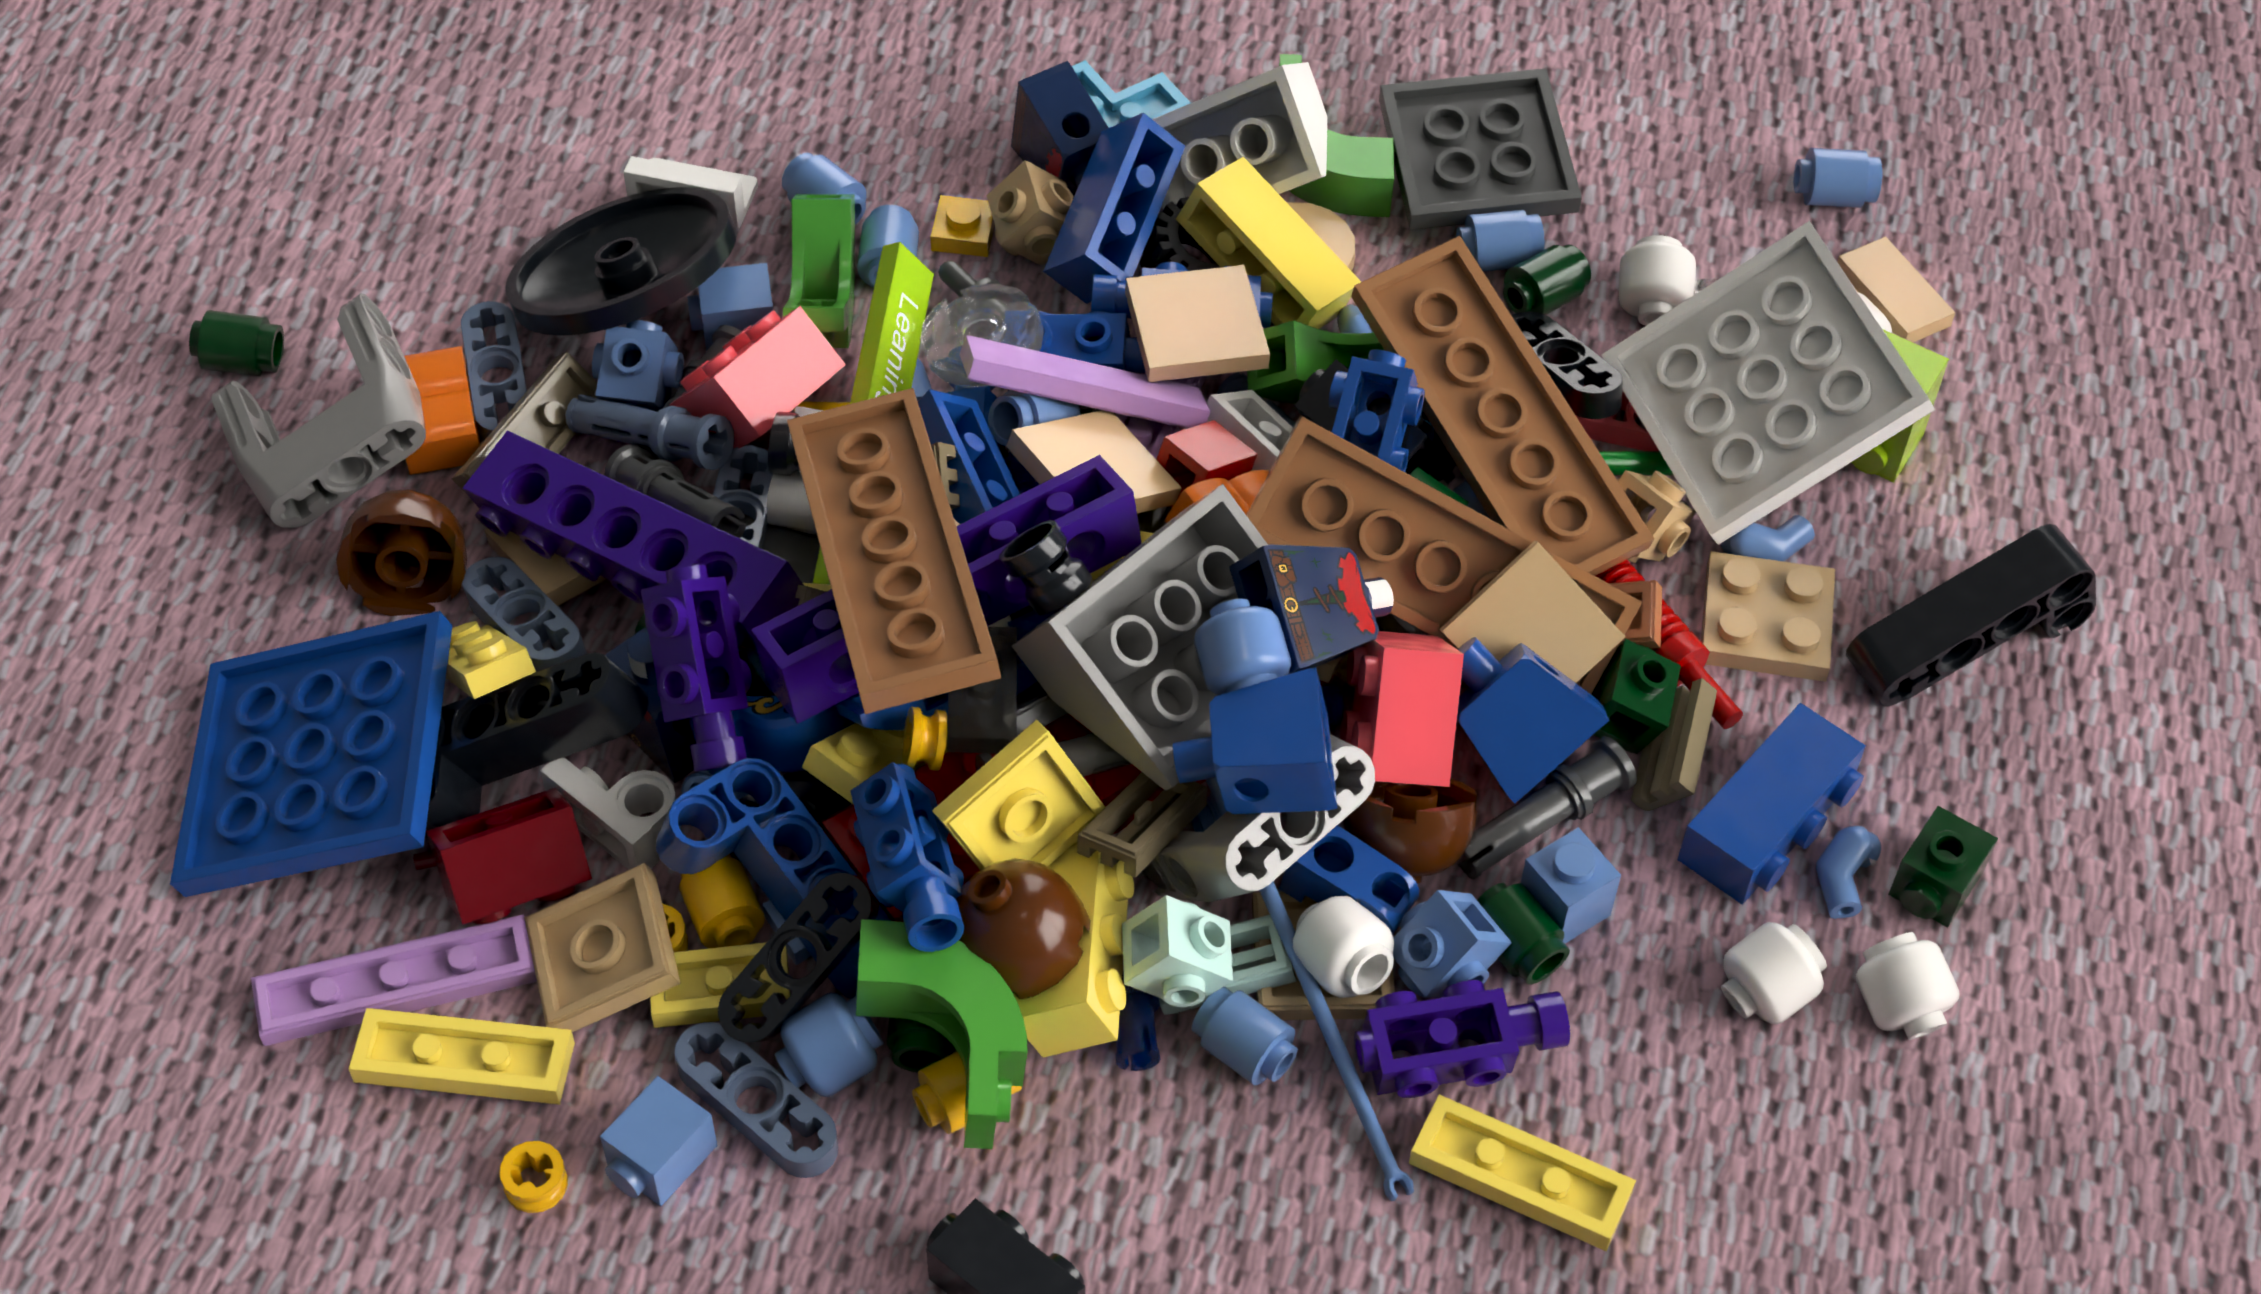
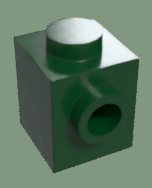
[1591,638,1681,754]
[1888,806,1998,928]

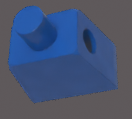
[1457,637,1609,803]
[1173,667,1338,814]

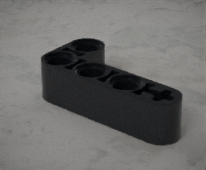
[1846,524,2096,707]
[425,652,649,843]

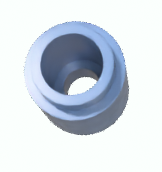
[1793,148,1882,208]
[782,152,867,225]
[857,205,919,288]
[1456,210,1545,272]
[988,390,1081,446]
[1192,987,1298,1085]

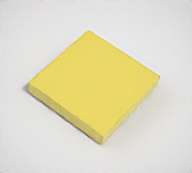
[932,719,1105,870]

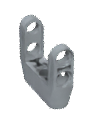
[211,294,426,528]
[1137,734,1375,902]

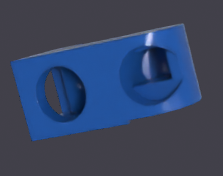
[1279,825,1419,935]

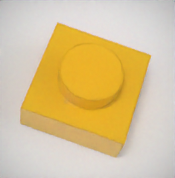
[930,195,995,257]

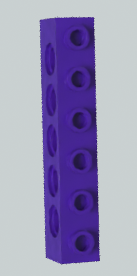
[463,430,804,652]
[751,454,1142,724]

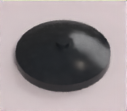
[505,187,737,336]

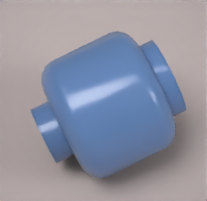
[1194,599,1291,696]
[775,992,884,1097]

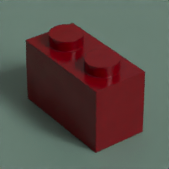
[426,788,592,925]

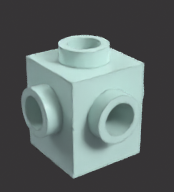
[1122,895,1233,1008]

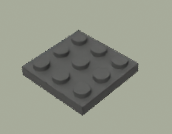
[1379,68,1582,230]

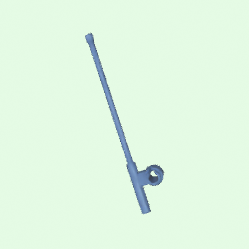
[1191,778,1414,1201]

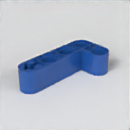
[656,758,891,999]

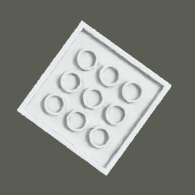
[1601,221,1935,545]

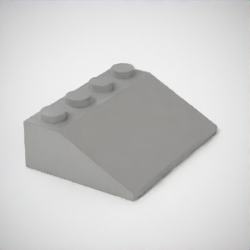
[1012,484,1268,791]

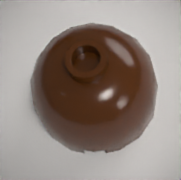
[336,489,467,616]
[1343,778,1477,884]
[956,858,1090,1000]

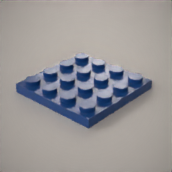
[170,611,453,897]

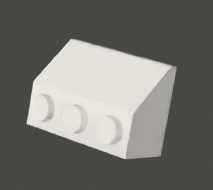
[1152,62,1328,209]

